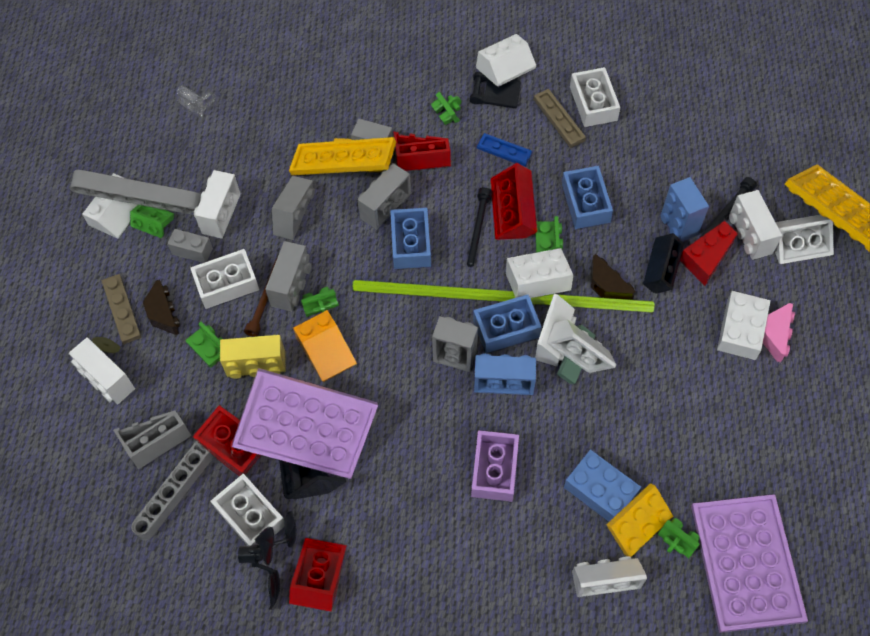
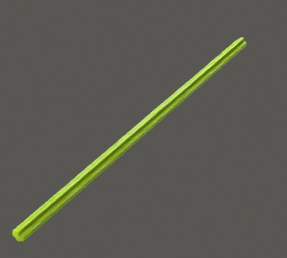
[352,280,655,313]

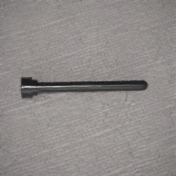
[700,177,757,238]
[467,187,493,267]

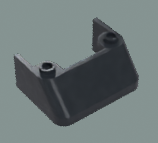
[279,460,346,500]

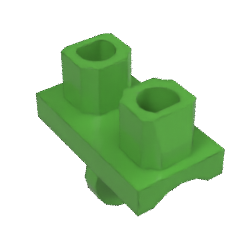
[431,92,461,125]
[301,287,339,317]
[658,518,700,558]

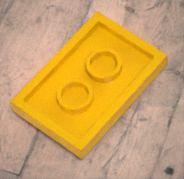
[606,483,674,557]

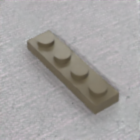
[534,89,586,148]
[101,274,142,344]

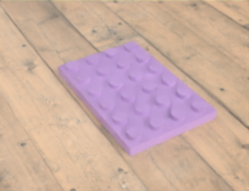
[232,368,378,479]
[691,494,808,633]

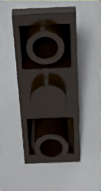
[591,254,636,300]
[143,279,181,335]

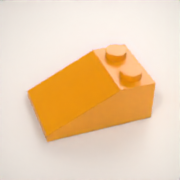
[293,310,357,382]

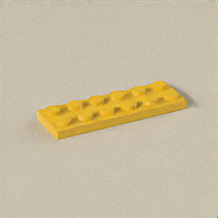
[289,137,396,175]

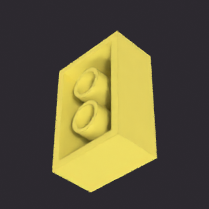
[220,335,286,379]

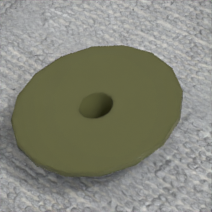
[91,337,120,353]

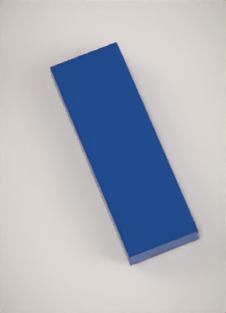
[477,133,532,167]

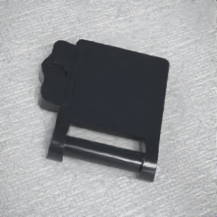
[470,72,521,108]

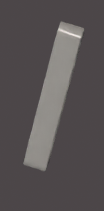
[70,170,201,214]
[131,441,214,540]

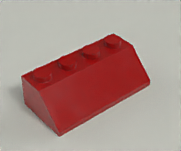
[491,163,537,240]

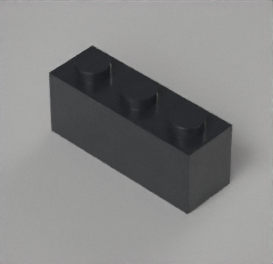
[643,233,684,294]

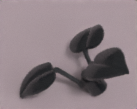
[238,511,297,610]

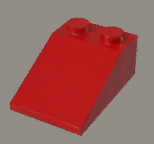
[193,405,261,477]
[289,538,347,612]

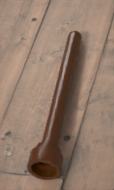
[244,258,277,337]

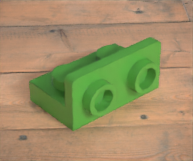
[130,205,174,238]
[535,216,563,253]
[185,322,223,368]

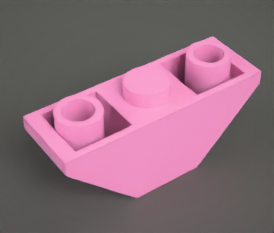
[763,303,795,362]

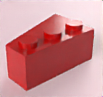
[393,131,451,171]
[680,221,738,286]

